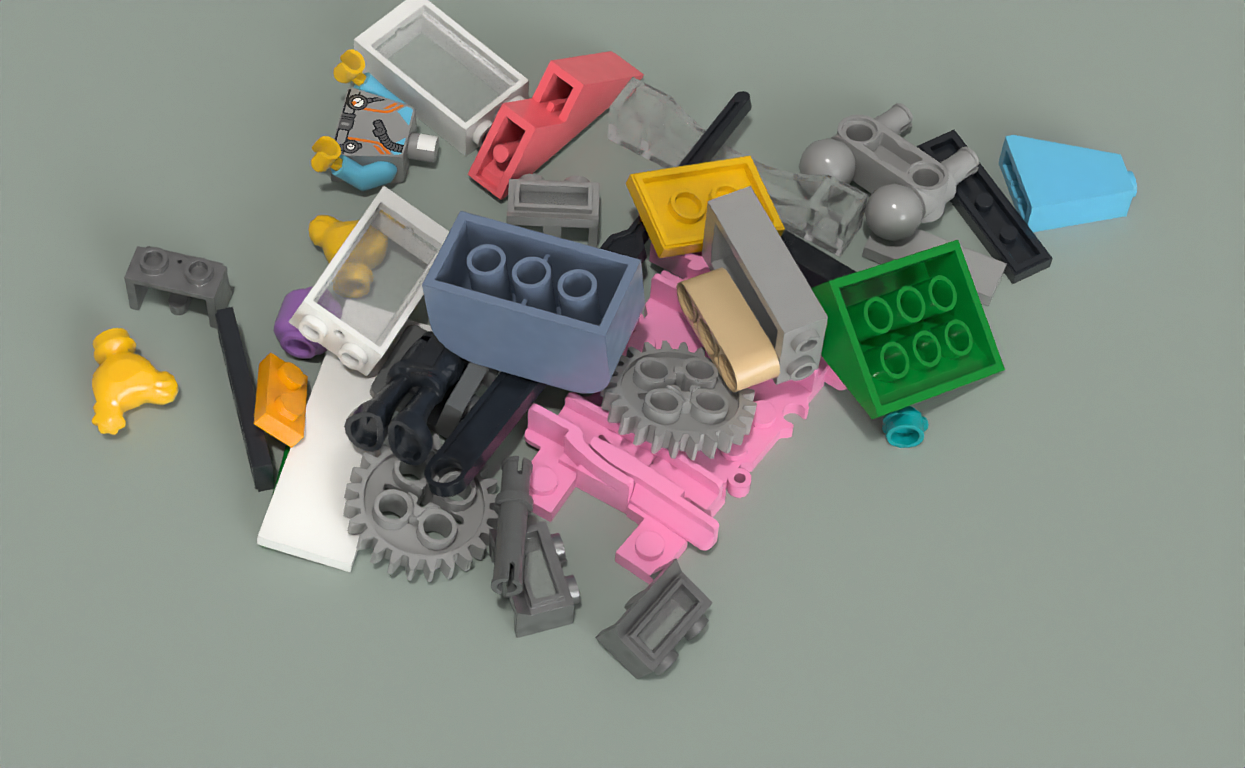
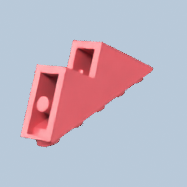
[467,51,644,200]

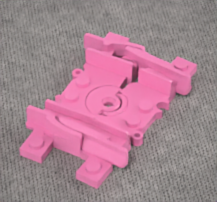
[524,242,847,585]

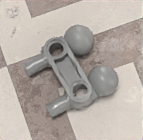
[799,103,979,241]

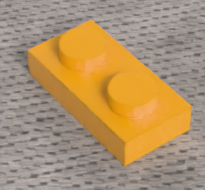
[254,352,308,448]

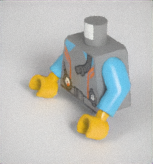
[311,49,439,191]

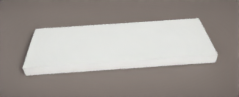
[257,301,432,572]

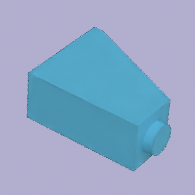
[998,135,1137,232]

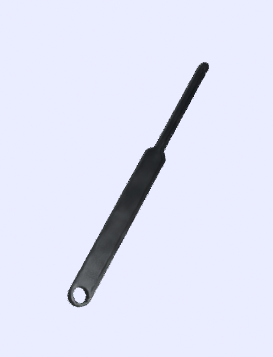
[424,91,752,497]

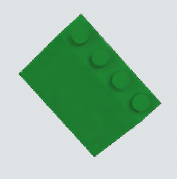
[811,240,1005,419]

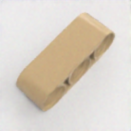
[676,267,780,392]

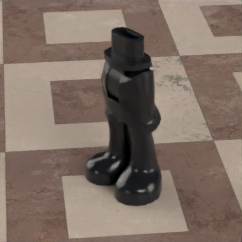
[344,331,466,466]

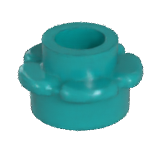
[882,406,929,448]

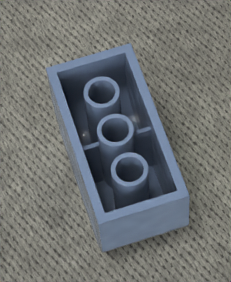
[422,211,645,393]

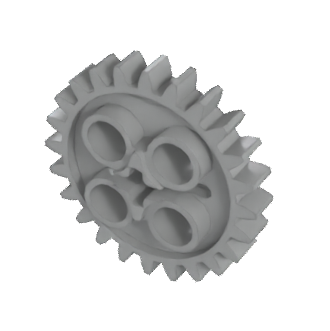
[600,341,757,460]
[343,433,498,582]

